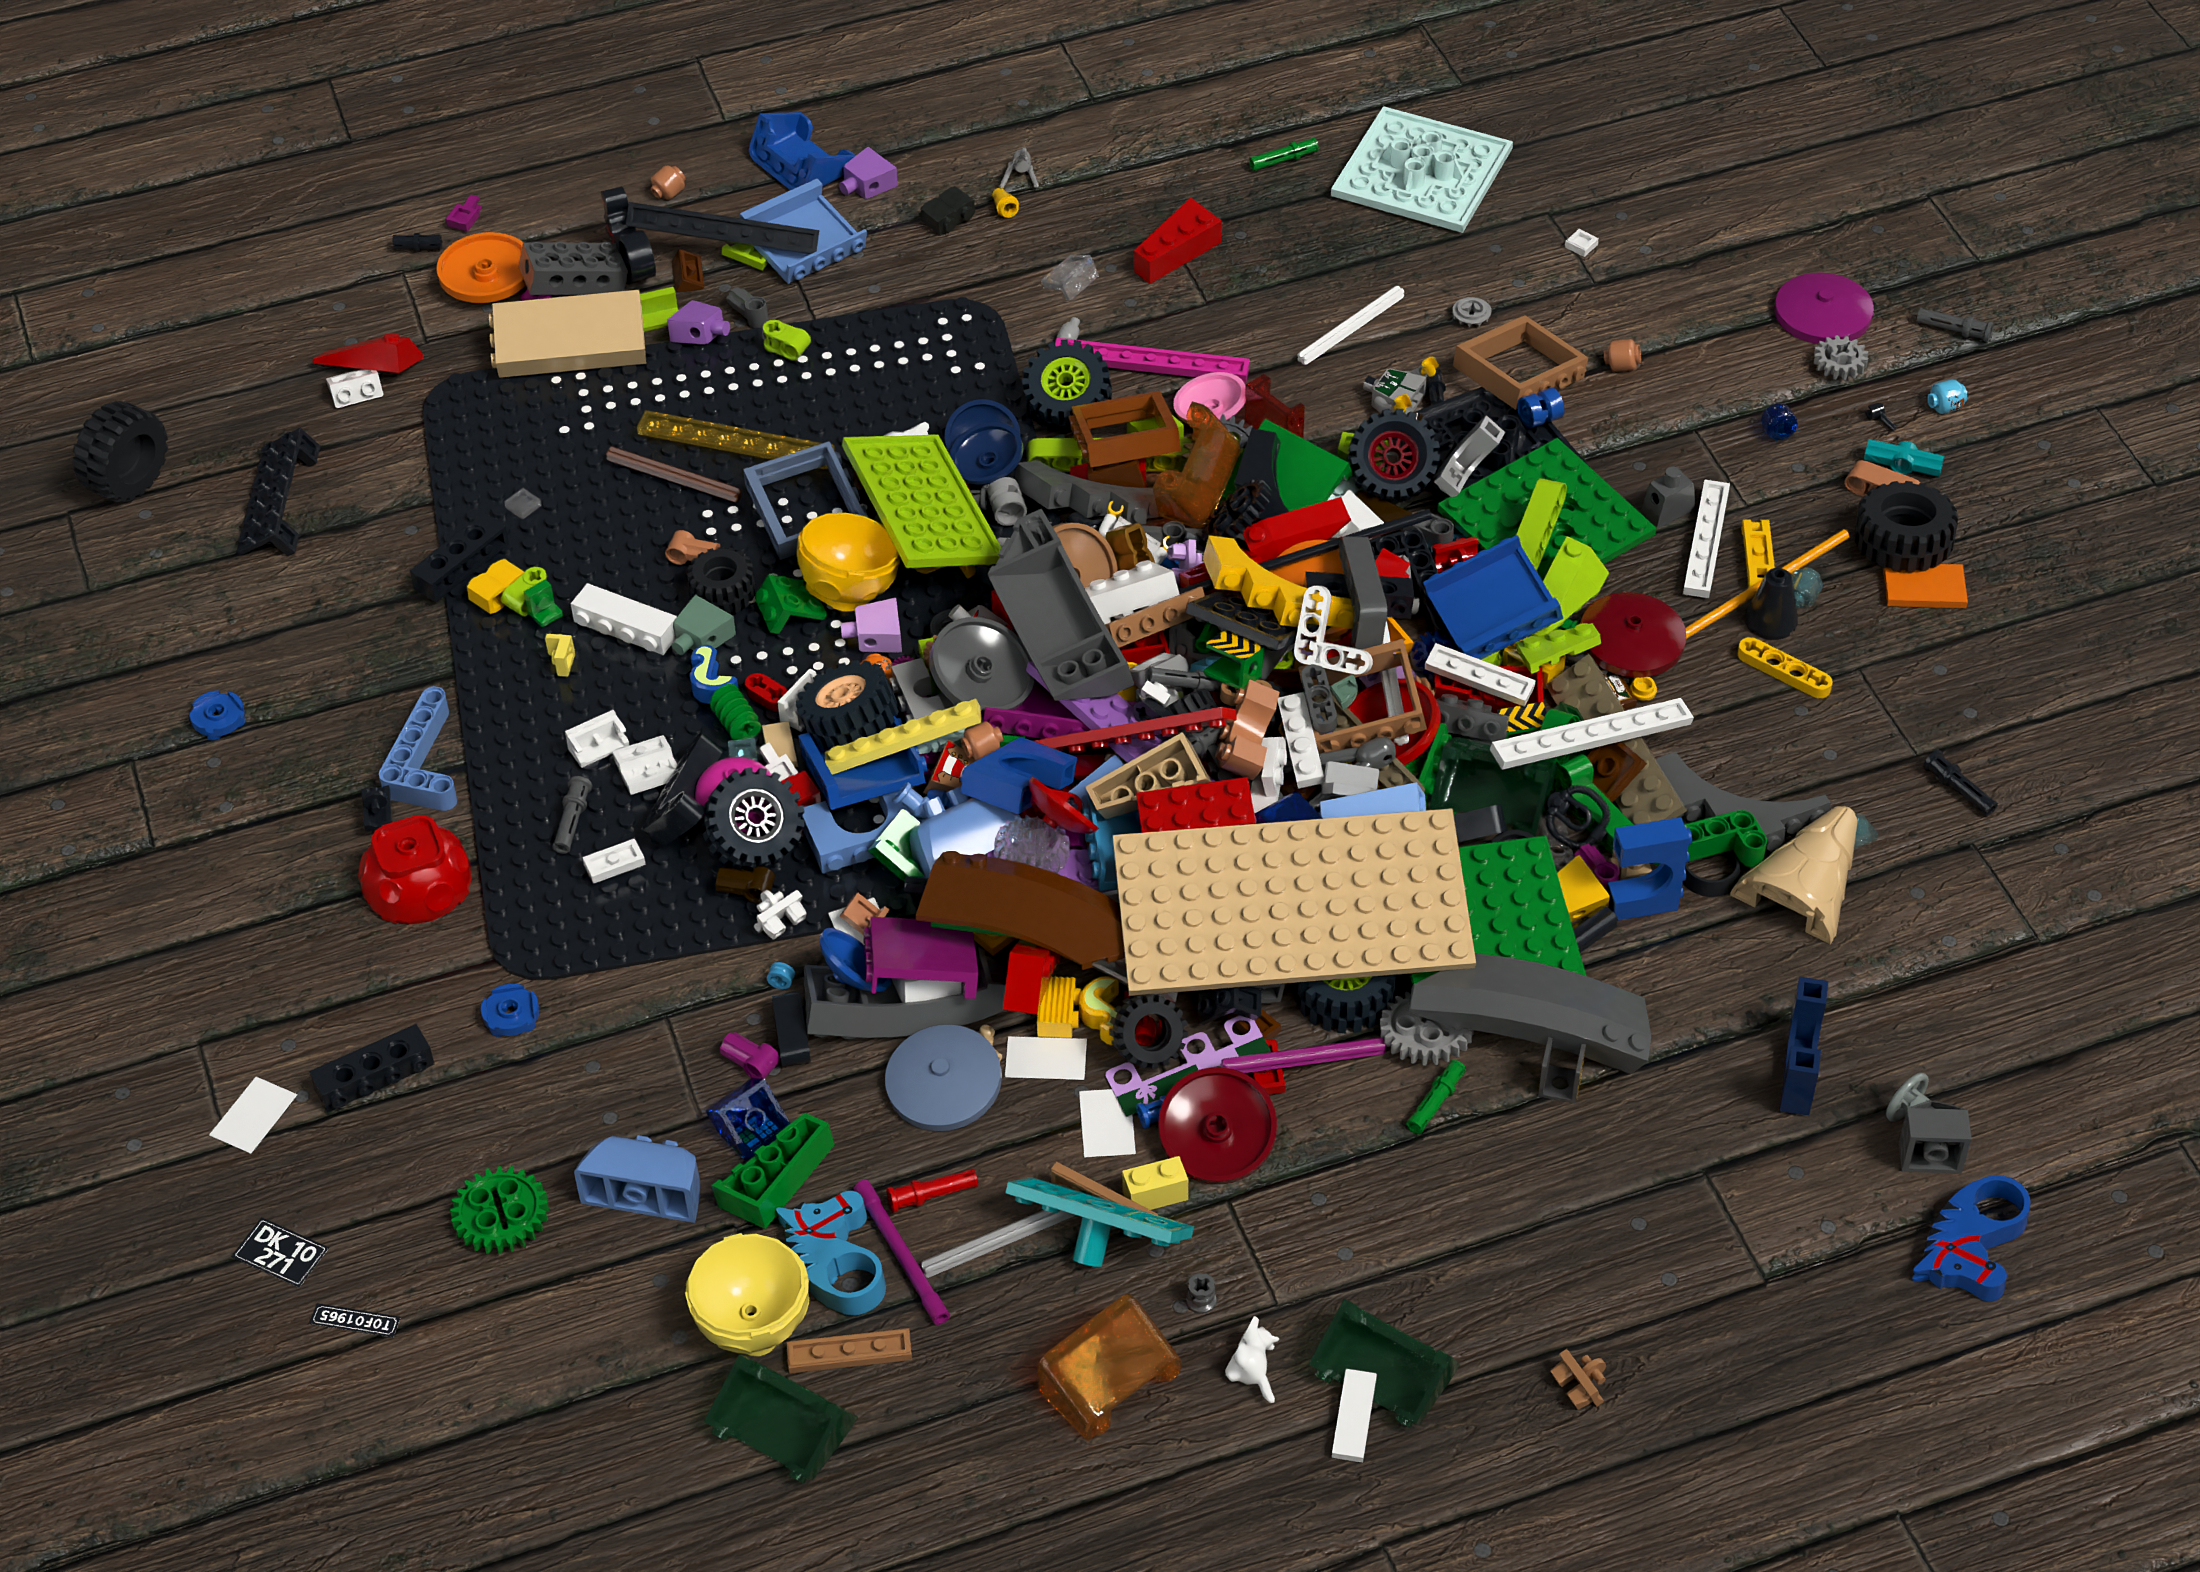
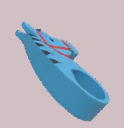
[776,1191,886,1315]

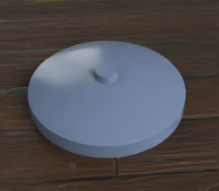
[885,1025,1002,1131]

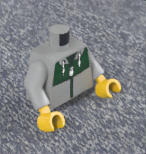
[1363,356,1439,414]

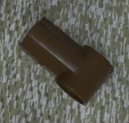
[716,866,775,904]

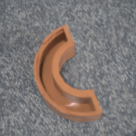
[1215,679,1280,780]

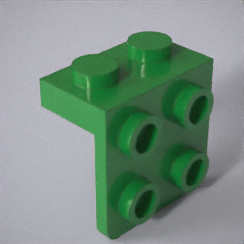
[754,575,827,634]

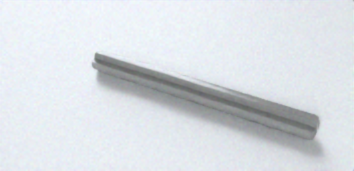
[920,1210,1076,1278]

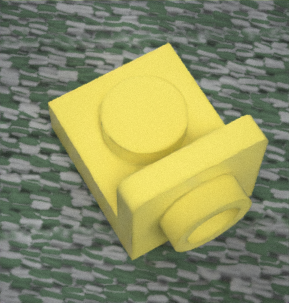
[545,634,575,677]

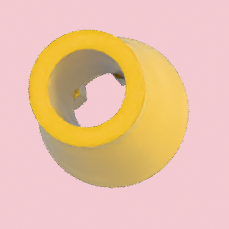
[992,188,1019,218]

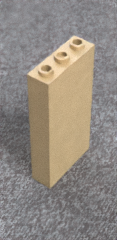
[489,290,646,378]

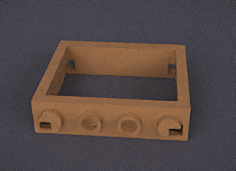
[1453,315,1588,410]
[1298,639,1427,754]

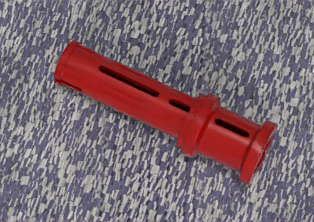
[886,1168,978,1213]

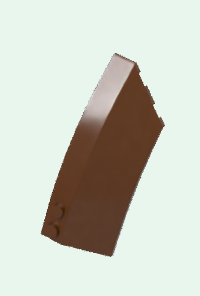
[916,850,1125,970]

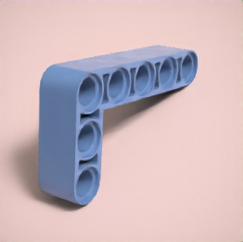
[379,686,458,811]

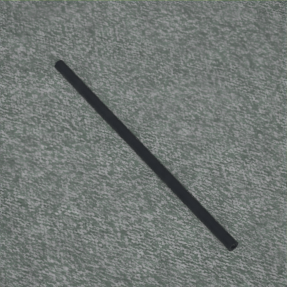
[1178,509,1432,594]

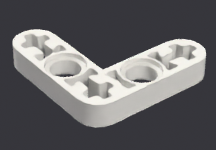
[1294,586,1373,674]

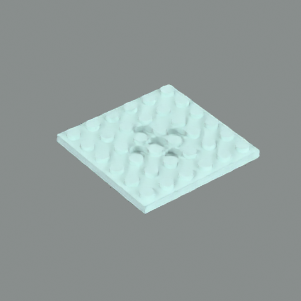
[1331,106,1513,233]

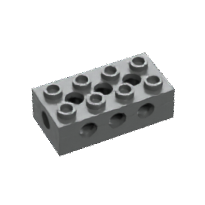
[519,241,628,295]

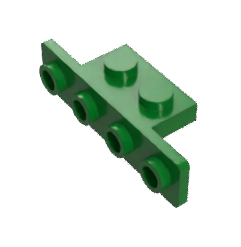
[1404,723,1452,806]

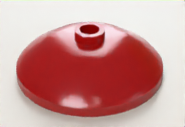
[1029,776,1099,834]

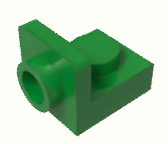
[523,579,563,627]

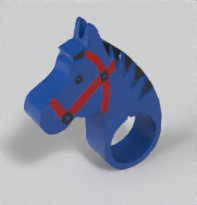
[1912,1175,2031,1301]

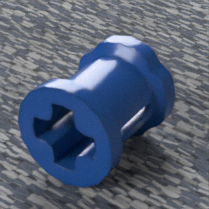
[1137,1095,1166,1129]

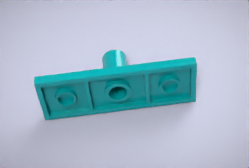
[1006,1177,1194,1267]

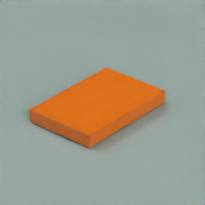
[1883,564,1968,608]

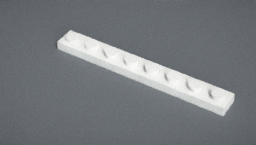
[1490,698,1694,770]

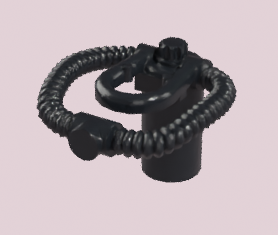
[1545,785,1611,850]

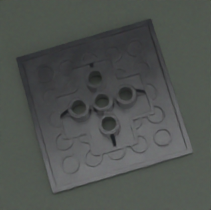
[1401,376,1590,502]

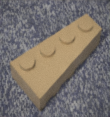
[1085,732,1211,819]

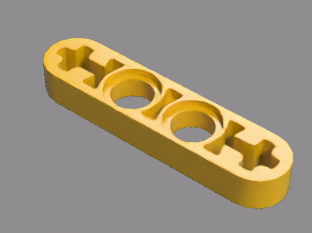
[1738,637,1833,698]

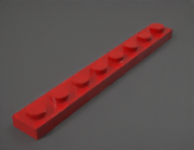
[1034,707,1237,753]

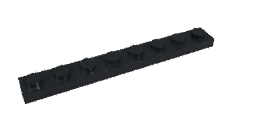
[626,202,820,254]

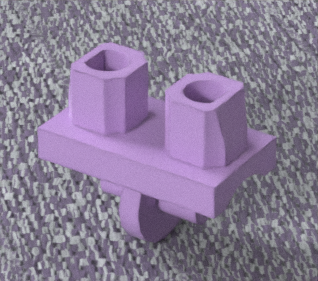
[1168,539,1204,589]

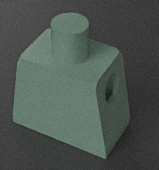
[672,595,736,655]

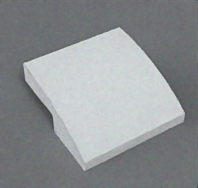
[612,735,677,795]

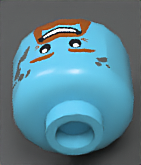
[1927,379,1967,414]

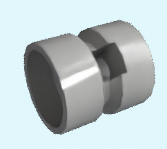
[987,477,1027,526]

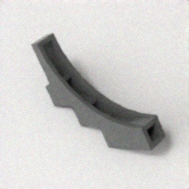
[1015,460,1184,524]
[1656,752,1831,852]

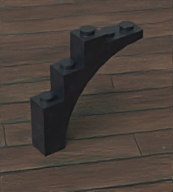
[1234,428,1289,524]

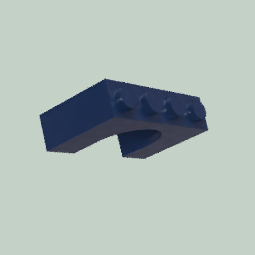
[1780,977,1829,1116]

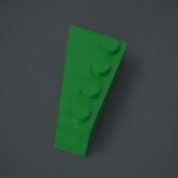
[711,1113,835,1229]

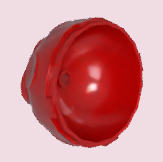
[358,815,472,925]

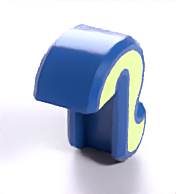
[690,645,738,704]

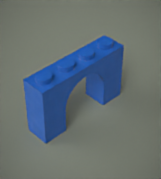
[960,737,1077,814]
[1606,817,1692,921]

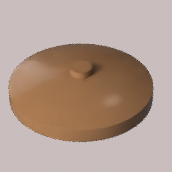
[1052,523,1118,588]

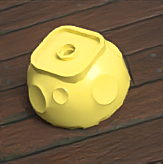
[685,1233,809,1356]

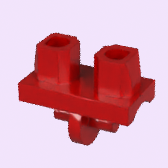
[1431,537,1479,573]

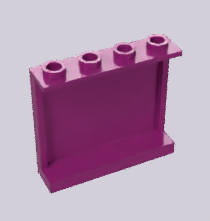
[982,680,1091,739]
[863,917,978,999]

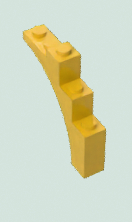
[1203,536,1354,629]

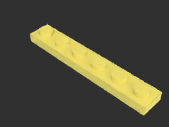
[825,699,981,775]

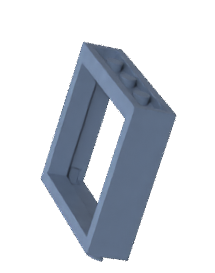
[743,442,869,560]

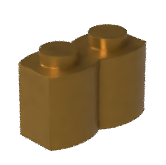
[1106,523,1155,571]

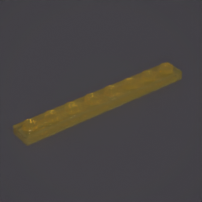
[637,410,835,470]

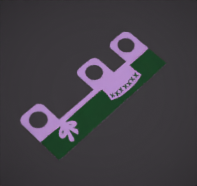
[1106,1015,1271,1117]

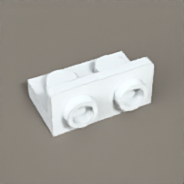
[326,369,383,408]

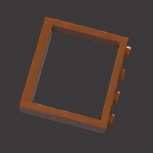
[1069,391,1181,467]

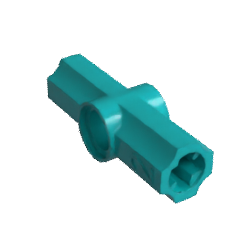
[1864,439,1945,477]

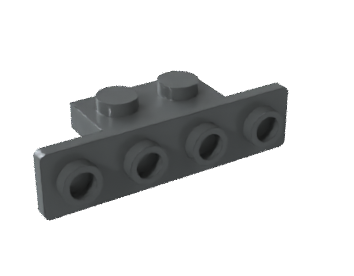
[1436,694,1509,741]

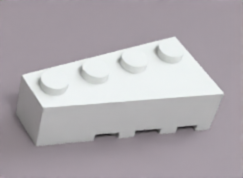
[1085,560,1180,624]

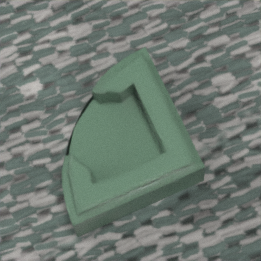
[1329,674,1358,710]

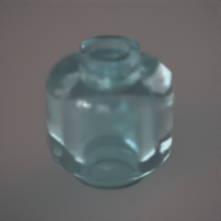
[1792,567,1823,608]

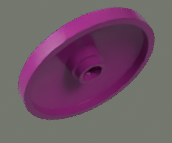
[1774,272,1874,344]

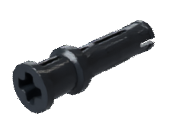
[1923,750,1998,816]

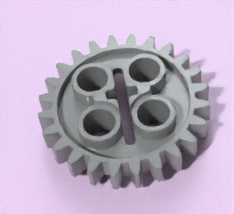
[1380,991,1474,1066]

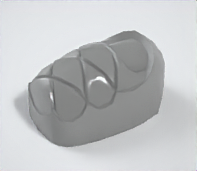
[1130,652,1189,690]

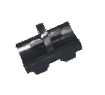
[362,785,393,833]

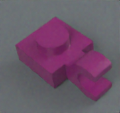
[446,194,482,232]

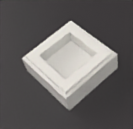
[1565,229,1599,257]

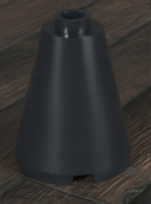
[1745,568,1798,640]

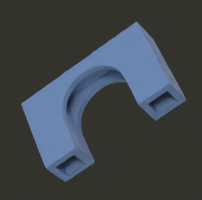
[801,791,923,874]

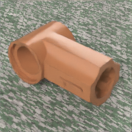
[665,530,720,565]

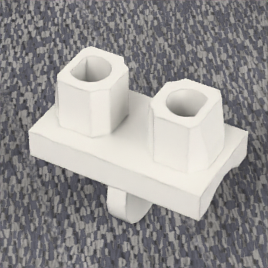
[754,890,807,940]

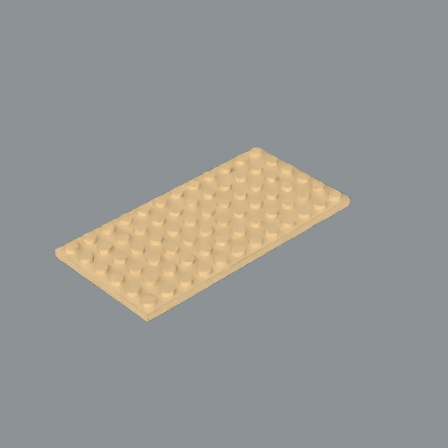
[1113,809,1476,996]

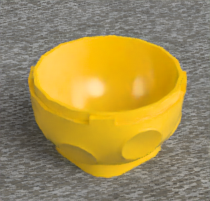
[797,513,901,611]

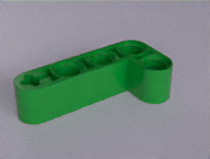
[1555,754,1634,854]
[1653,810,1767,867]

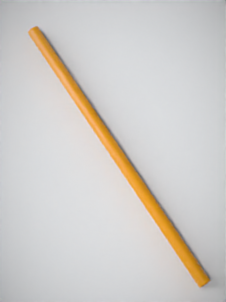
[1685,529,1849,639]

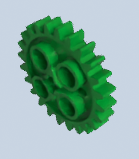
[450,1166,549,1254]

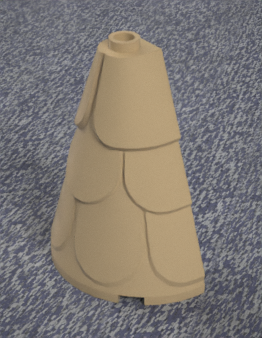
[1730,806,1858,945]

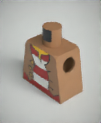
[923,740,975,794]

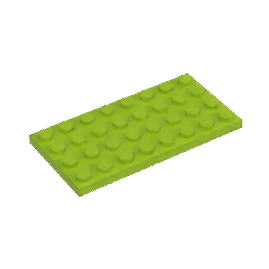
[842,435,1001,569]

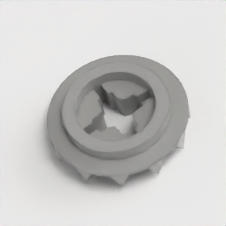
[1452,297,1491,328]

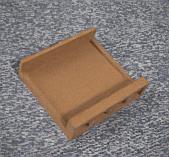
[1105,586,1205,648]

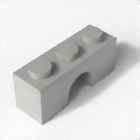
[888,658,945,722]

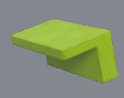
[640,287,679,332]

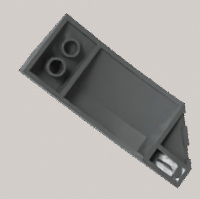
[988,509,1134,701]
[804,946,1009,1039]
[1408,953,1651,1074]

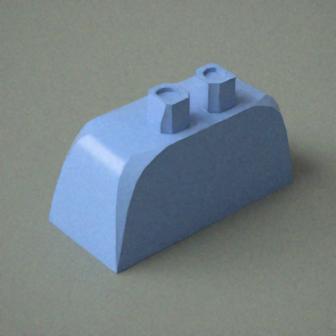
[909,786,1031,878]
[574,1135,700,1223]

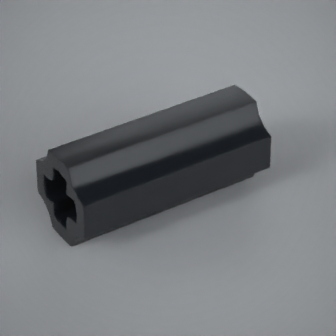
[1573,906,1618,953]

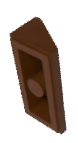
[672,249,704,292]

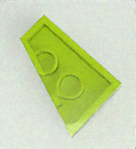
[1516,623,1601,674]

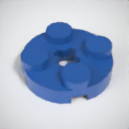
[189,690,245,740]
[481,984,540,1037]

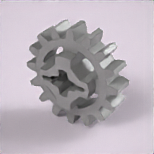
[1813,335,1868,380]

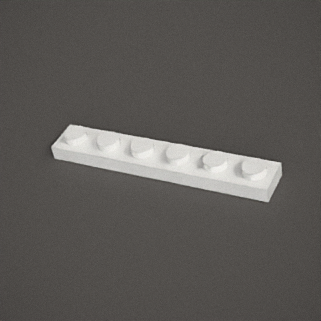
[1683,480,1730,598]

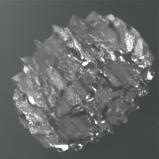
[994,814,1070,874]

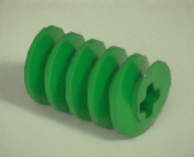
[710,684,762,742]

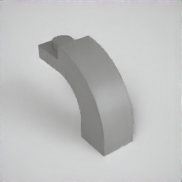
[1434,416,1505,497]

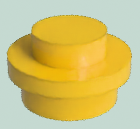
[1630,677,1657,701]

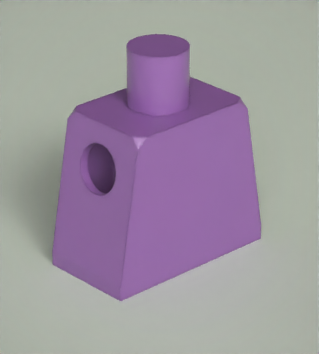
[839,147,898,199]
[667,300,730,344]

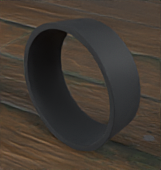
[1683,850,1740,897]

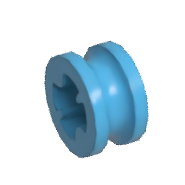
[766,962,795,989]

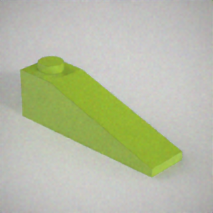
[1531,536,1609,637]

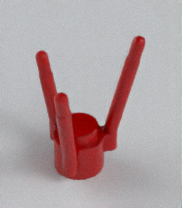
[1123,991,1162,1046]

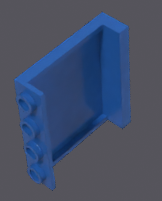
[1423,535,1563,660]
[798,716,927,810]

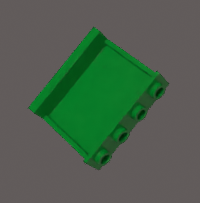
[1215,419,1353,512]

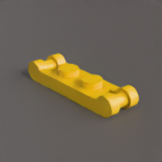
[1742,519,1775,588]

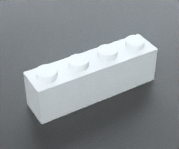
[571,583,677,655]

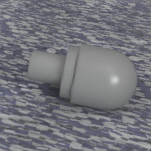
[1057,317,1080,340]

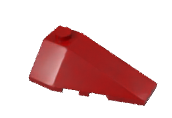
[313,333,423,373]
[1243,497,1351,562]

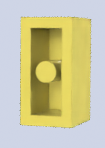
[1122,1156,1188,1210]

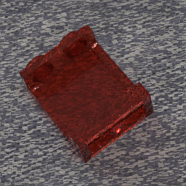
[1245,374,1305,439]

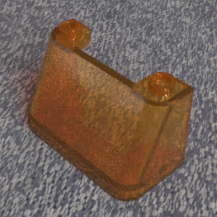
[1153,401,1241,528]
[1038,1294,1181,1441]

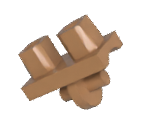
[1550,1349,1606,1410]

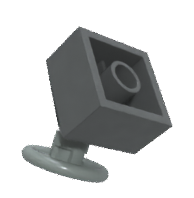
[1886,1073,1971,1174]

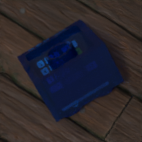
[705,1078,791,1160]

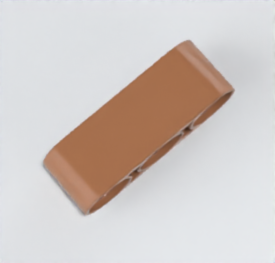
[1844,460,1920,497]

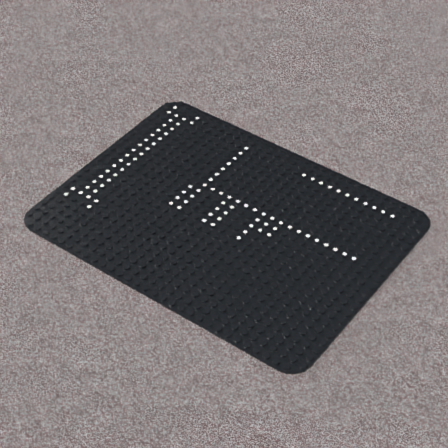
[423,297,1106,980]

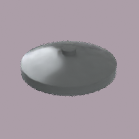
[929,617,1035,716]

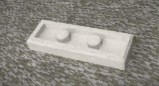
[1332,1369,1377,1463]

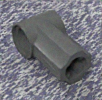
[727,286,769,329]

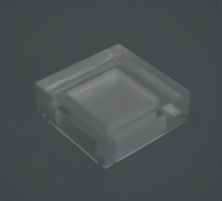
[504,488,541,519]

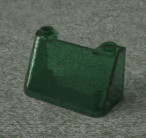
[1429,737,1558,837]
[1309,1299,1460,1428]
[704,1354,859,1484]

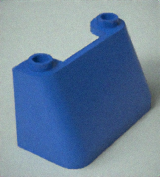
[749,112,856,190]

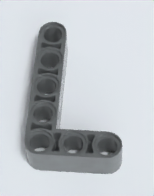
[1339,537,1387,650]

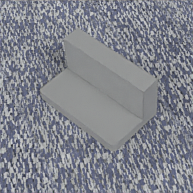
[1322,761,1379,797]

